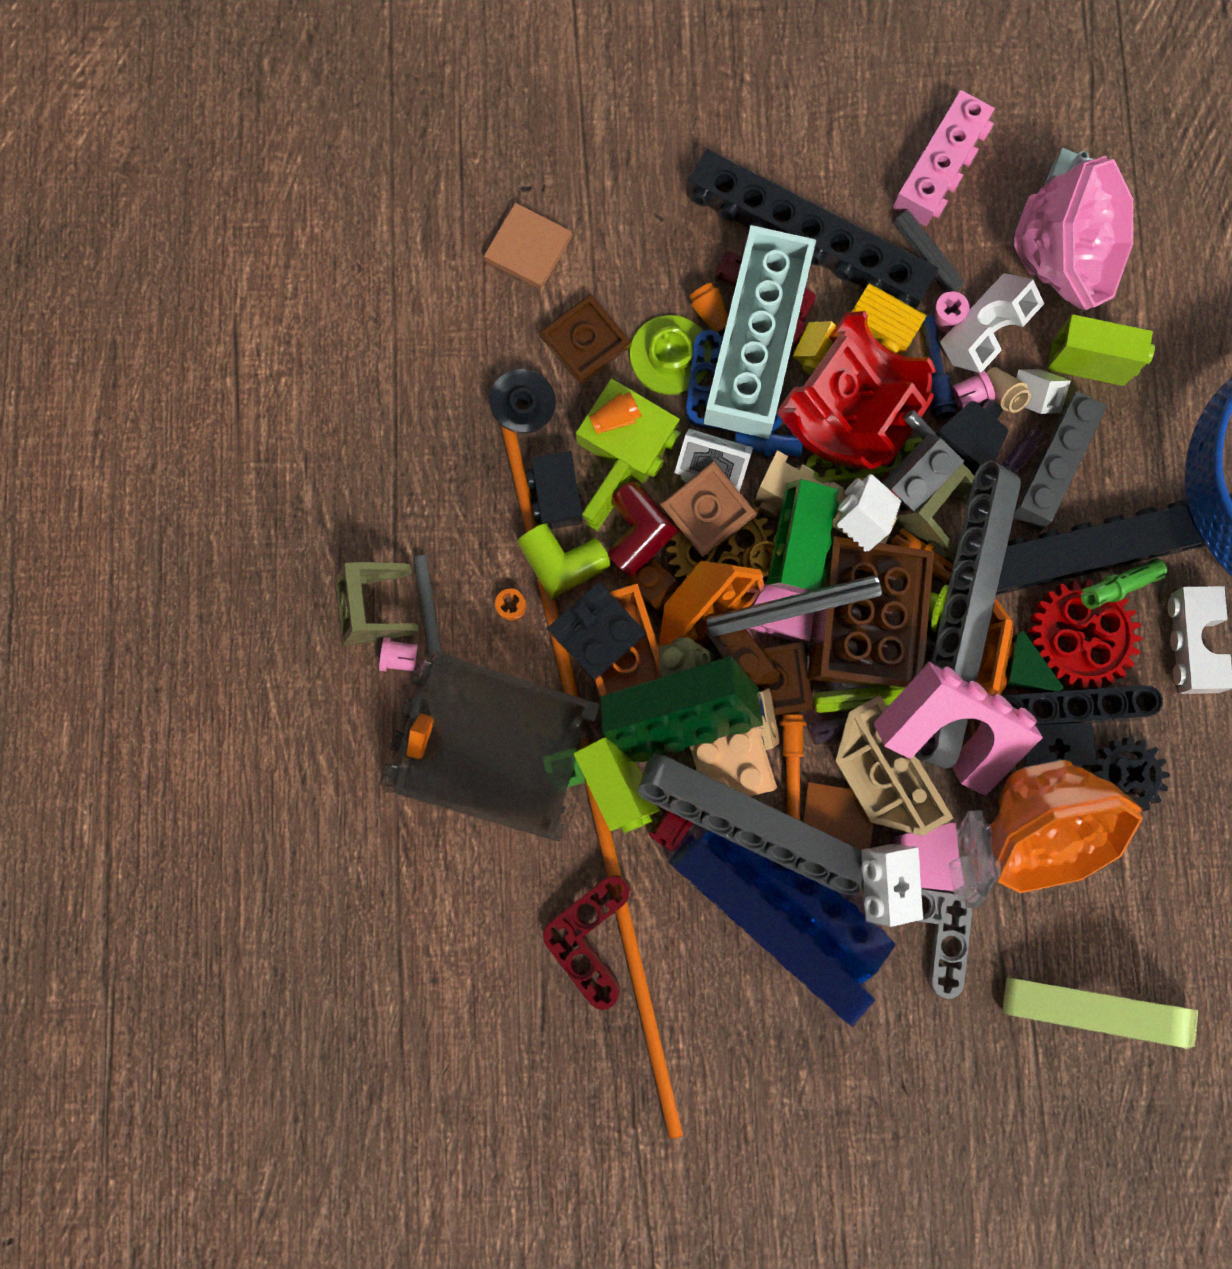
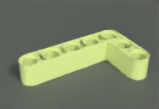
[1002,977,1198,1048]

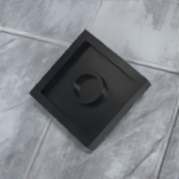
[547,582,646,681]

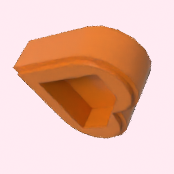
[406,713,434,760]

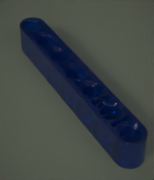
[668,835,876,1028]

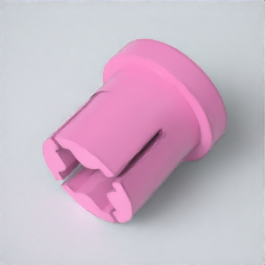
[933,291,969,332]
[951,370,995,410]
[379,637,418,672]

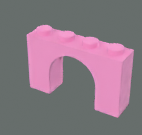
[873,662,1043,796]

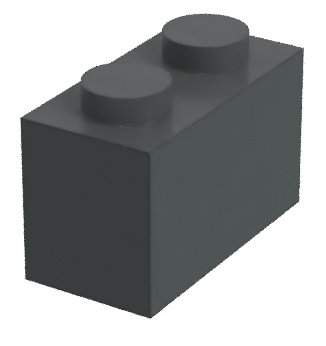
[882,433,964,513]

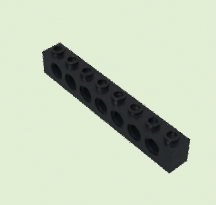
[686,149,939,310]

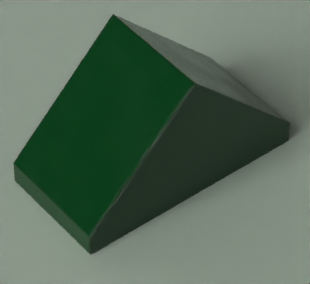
[1005,631,1064,693]

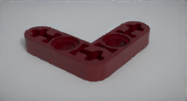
[543,875,632,1010]

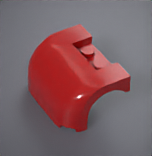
[776,311,936,469]

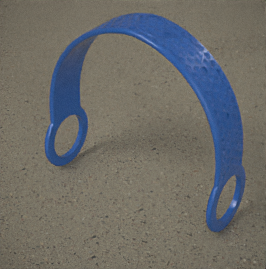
[1185,377,1232,576]

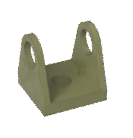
[895,464,974,562]
[335,562,419,646]

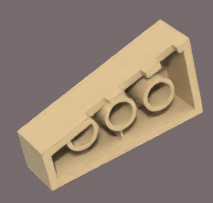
[753,450,897,544]

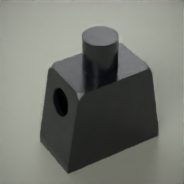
[935,400,1008,475]

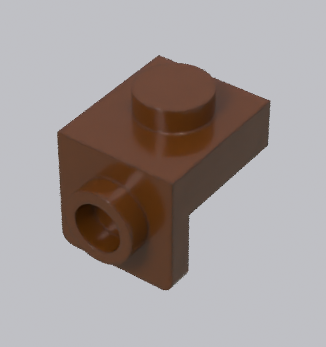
[628,559,680,619]

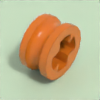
[495,589,526,620]

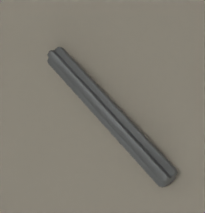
[706,575,882,637]

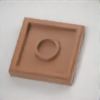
[484,203,572,290]
[660,461,757,558]

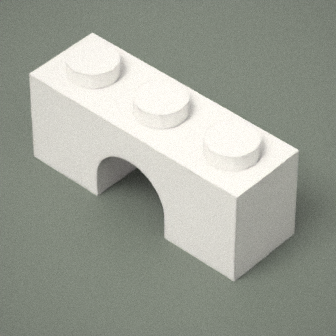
[940,273,1044,373]
[1167,586,1232,694]

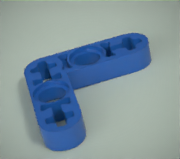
[686,330,782,433]

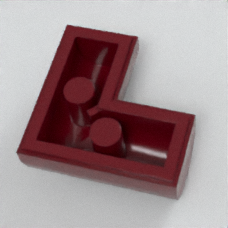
[607,482,680,577]

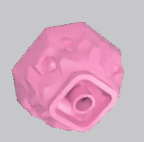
[1014,156,1133,310]

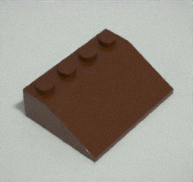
[808,536,934,689]

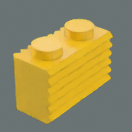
[852,283,927,356]

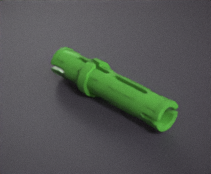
[1081,558,1167,609]

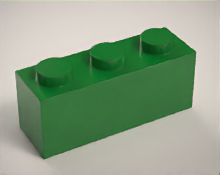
[766,479,839,593]

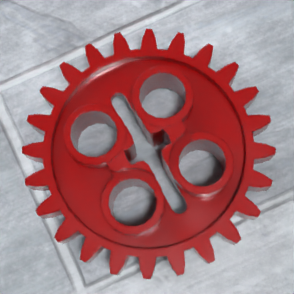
[1027,579,1143,690]

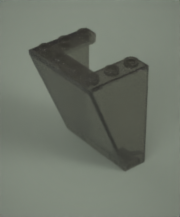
[379,652,599,842]

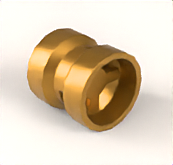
[740,541,774,577]

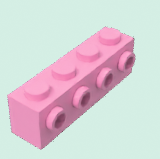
[893,90,995,227]

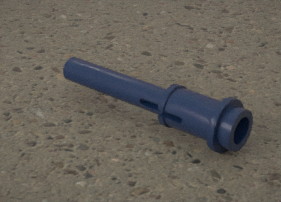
[922,316,958,419]

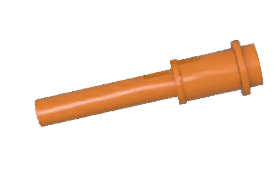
[779,715,807,821]

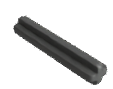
[894,210,964,292]

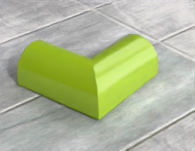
[517,523,610,600]

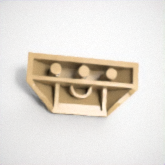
[835,695,954,836]

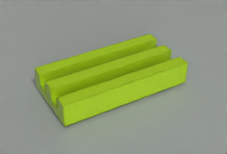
[582,459,633,532]

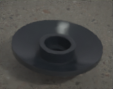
[489,369,556,434]

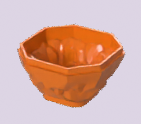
[988,760,1143,893]

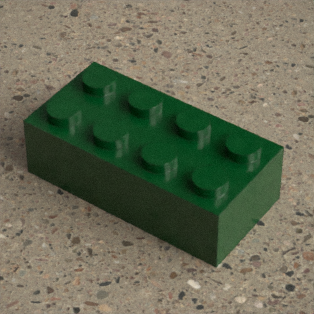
[601,656,763,763]

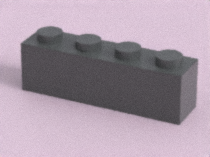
[1013,391,1108,532]

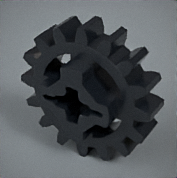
[1092,737,1170,811]

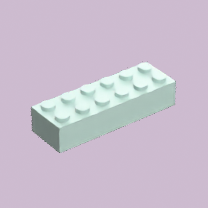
[703,225,816,439]

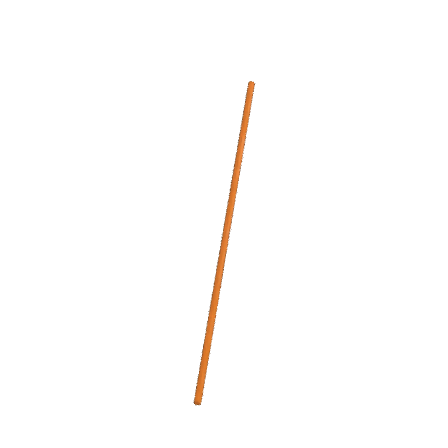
[501,426,683,1139]

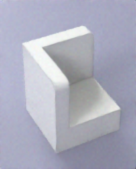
[1016,369,1071,414]

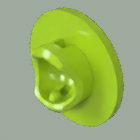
[630,315,712,395]

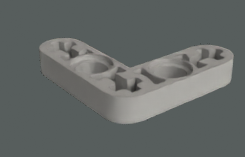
[917,889,972,999]

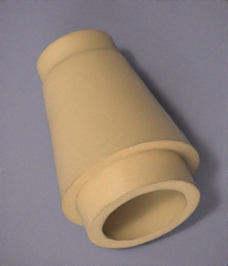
[986,367,1031,413]

